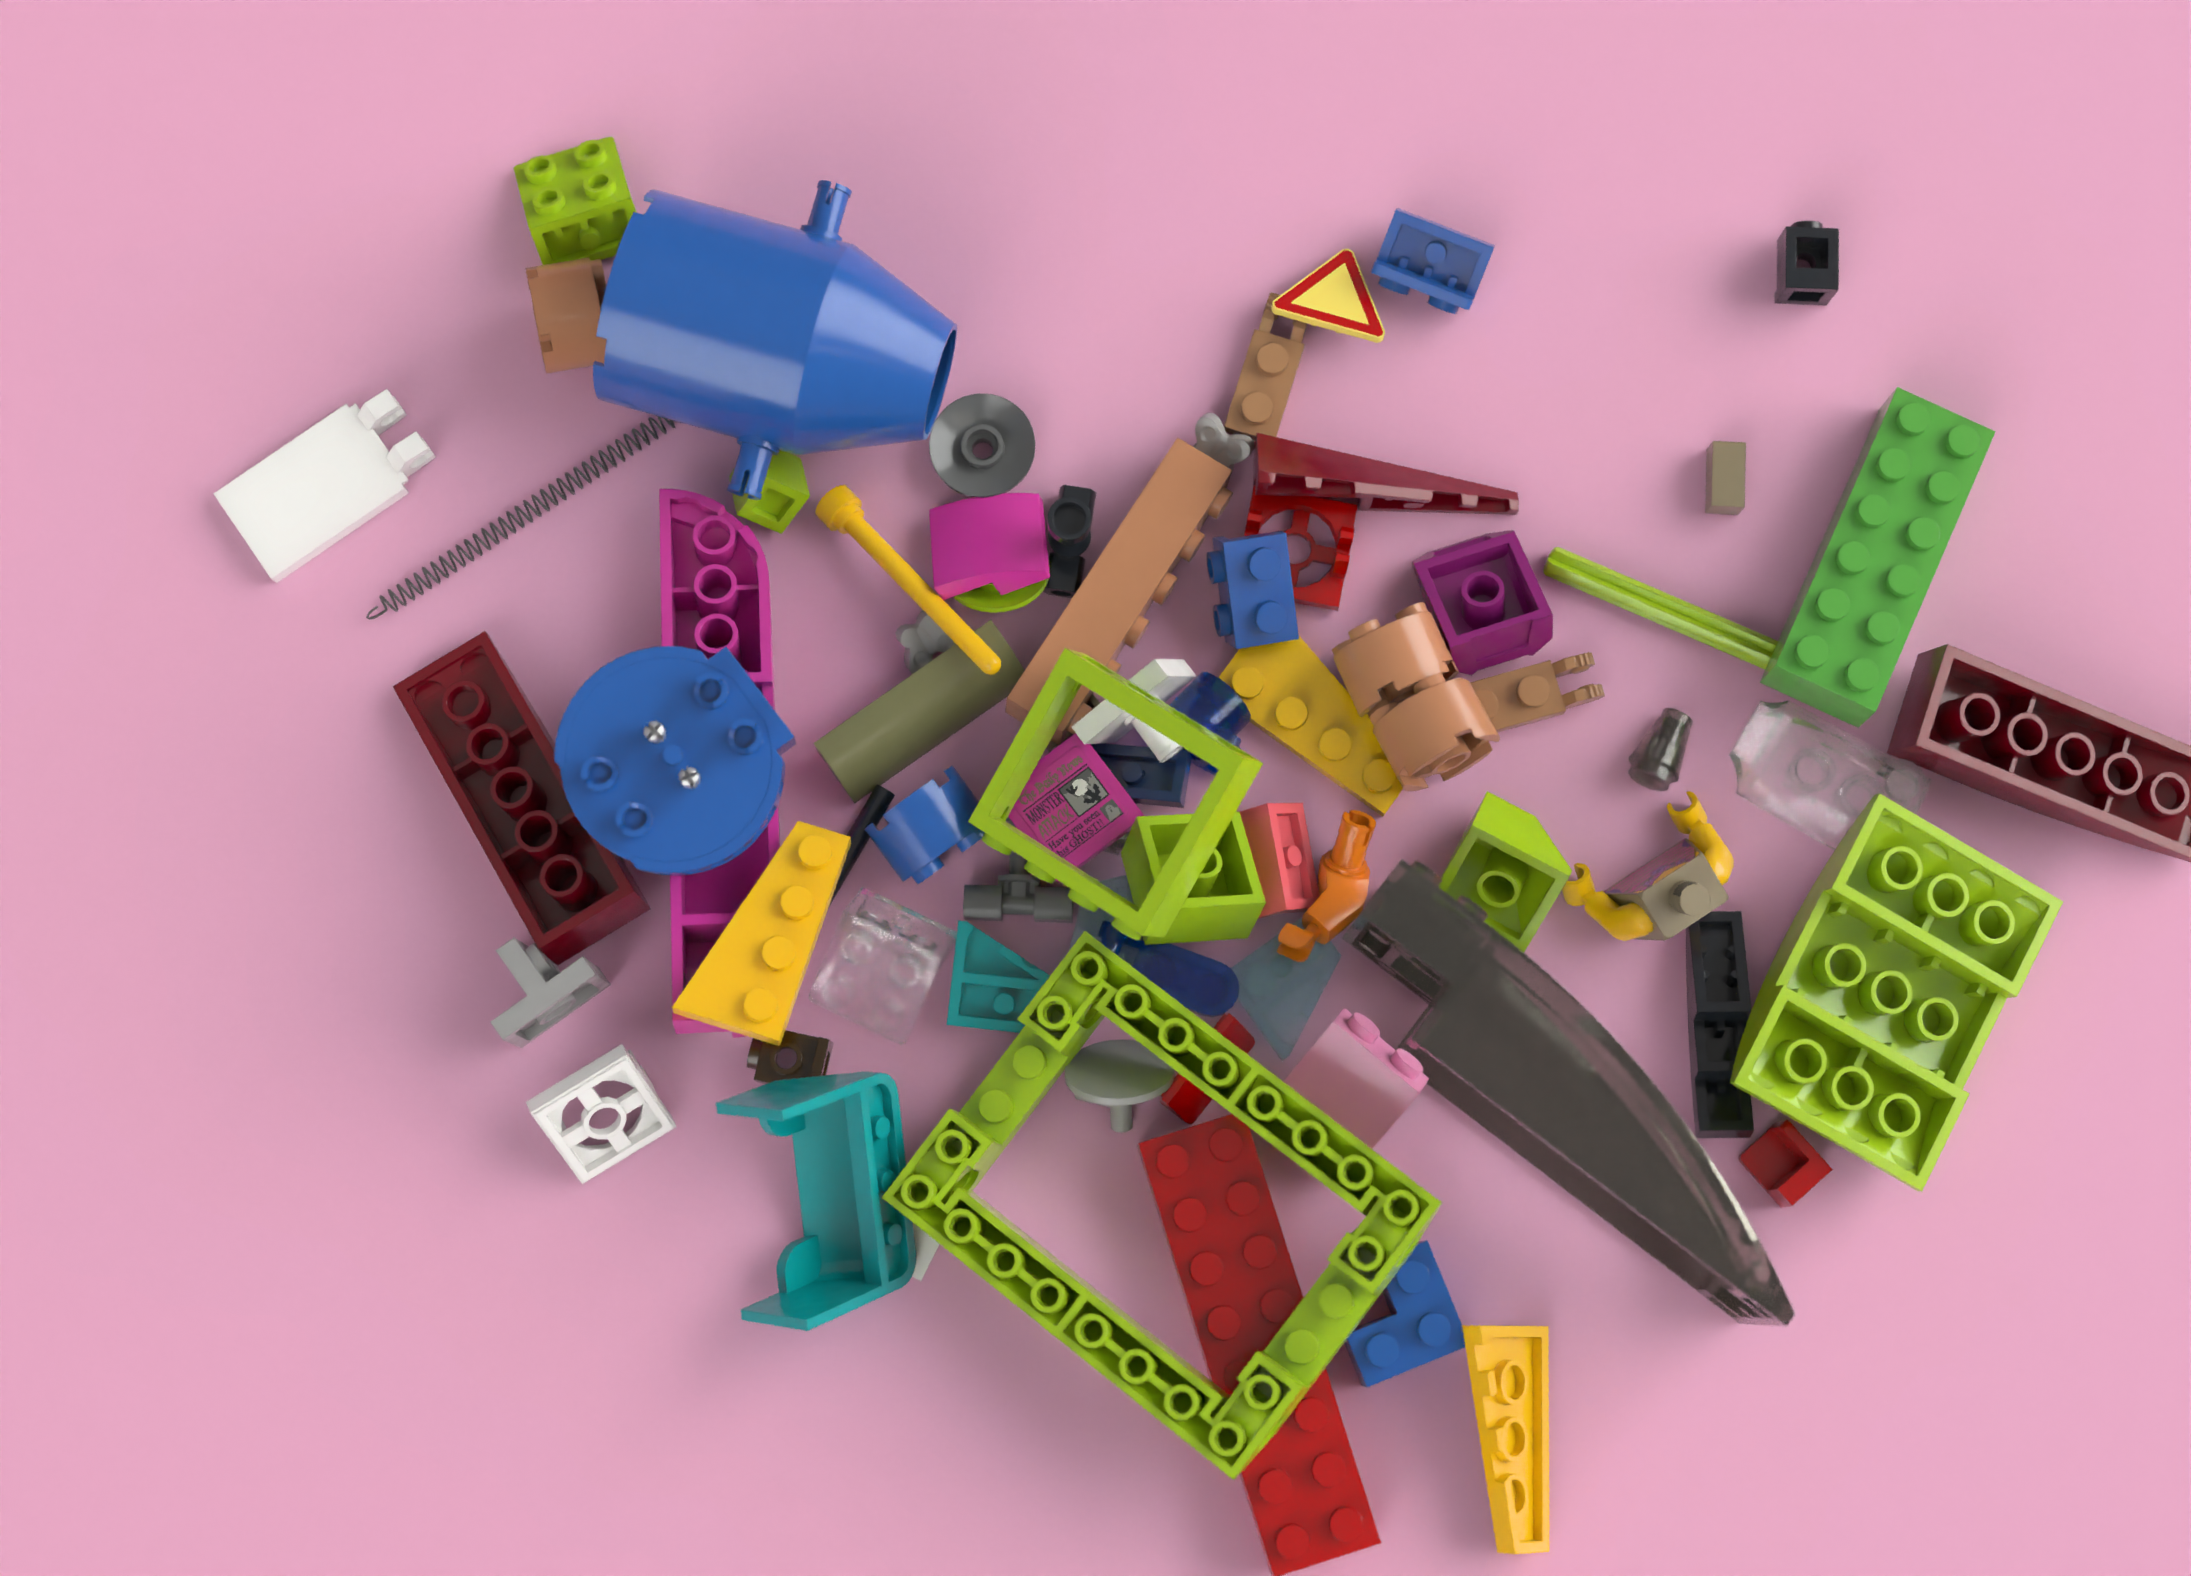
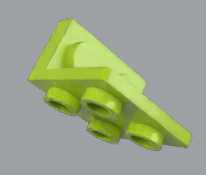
[514,136,637,265]

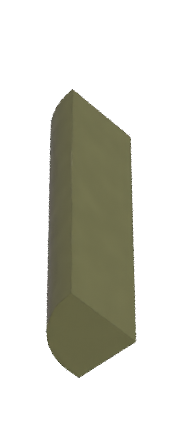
[814,620,1025,804]

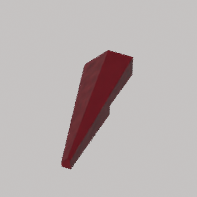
[1253,433,1519,515]

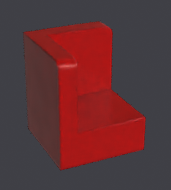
[1738,1119,1833,1208]

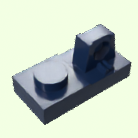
[1091,743,1192,808]

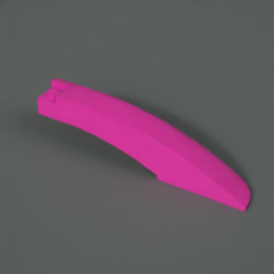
[659,488,780,1038]

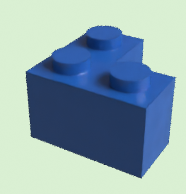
[1344,1240,1465,1387]

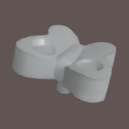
[1193,413,1255,471]
[896,611,955,674]

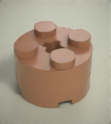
[525,257,607,374]
[1332,602,1459,717]
[1370,673,1500,792]

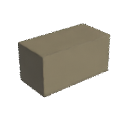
[1705,441,1746,515]

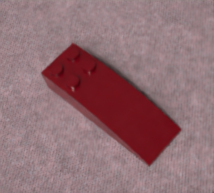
[393,631,651,966]
[1887,644,2191,862]

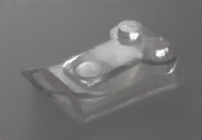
[1729,700,1932,851]

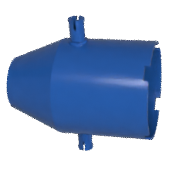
[593,180,957,500]

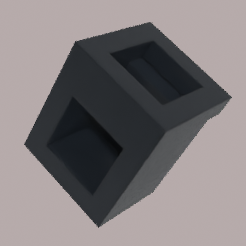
[1774,221,1839,306]

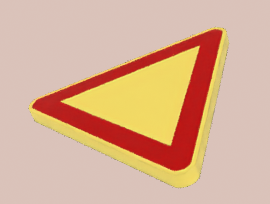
[1271,249,1385,343]

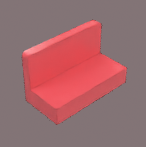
[1240,803,1319,919]

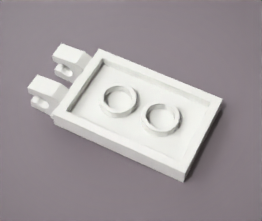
[213,389,436,583]

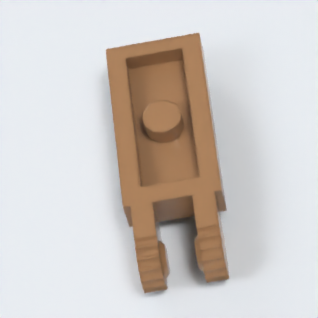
[1224,292,1308,441]
[1470,652,1605,733]

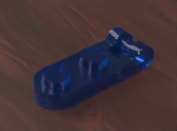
[1097,920,1240,1018]

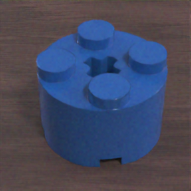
[864,765,985,885]

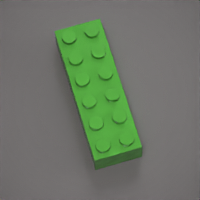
[1760,387,1996,728]

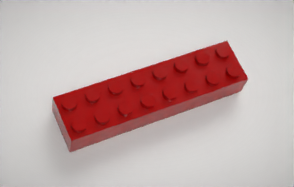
[1137,1114,1381,1576]

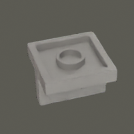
[491,938,611,1048]

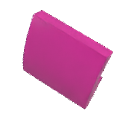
[929,493,1050,600]

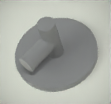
[1065,1040,1175,1133]

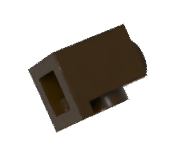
[747,1030,834,1084]

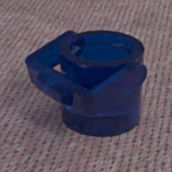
[1169,671,1251,776]

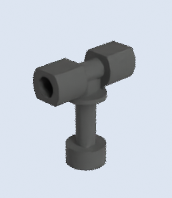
[963,817,1074,923]

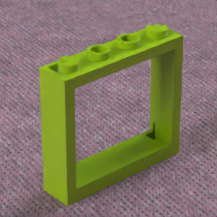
[968,648,1263,940]

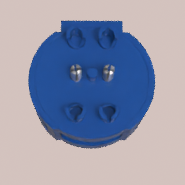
[554,646,797,876]

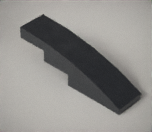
[1686,911,1754,1138]

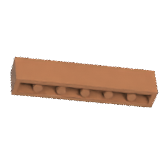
[1005,437,1233,745]

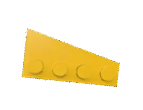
[1209,636,1403,817]
[672,821,851,1046]
[1462,1325,1549,1554]

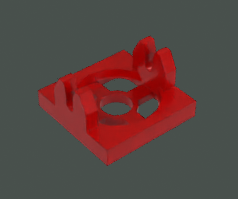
[1244,485,1358,611]

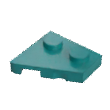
[946,920,1050,1033]

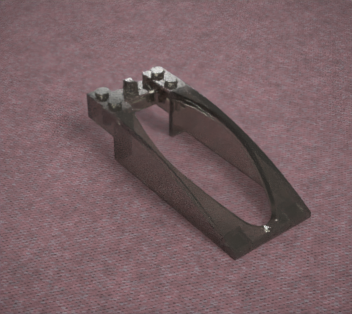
[1342,859,1795,1326]

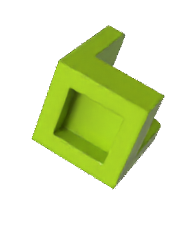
[729,450,810,534]

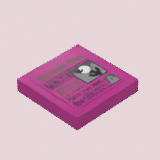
[1008,733,1144,884]

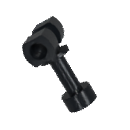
[1043,485,1096,598]

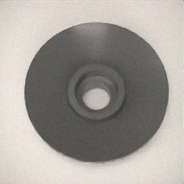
[929,394,1035,497]

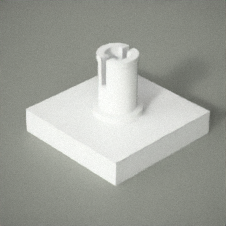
[1072,659,1197,763]

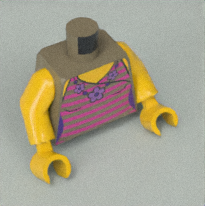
[1562,791,1734,941]

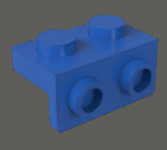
[1371,208,1495,314]
[1206,531,1299,649]

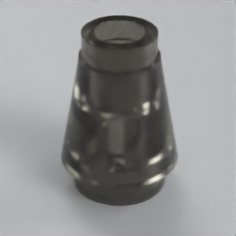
[1628,708,1693,792]

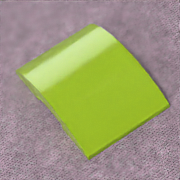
[1730,793,2063,1191]

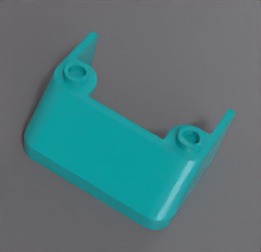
[716,1071,916,1331]

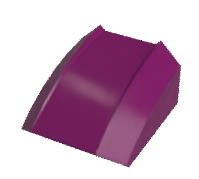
[1412,530,1553,676]

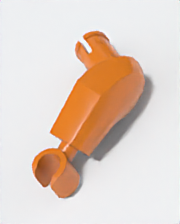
[1277,810,1376,962]

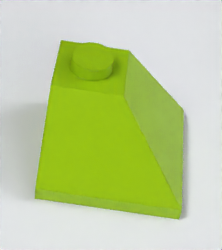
[1428,791,1572,953]

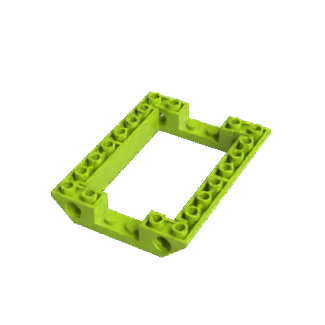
[882,931,1442,1480]

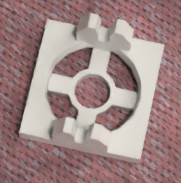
[526,1044,677,1184]

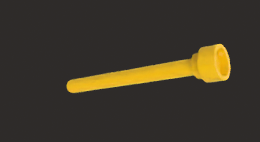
[815,485,1001,675]

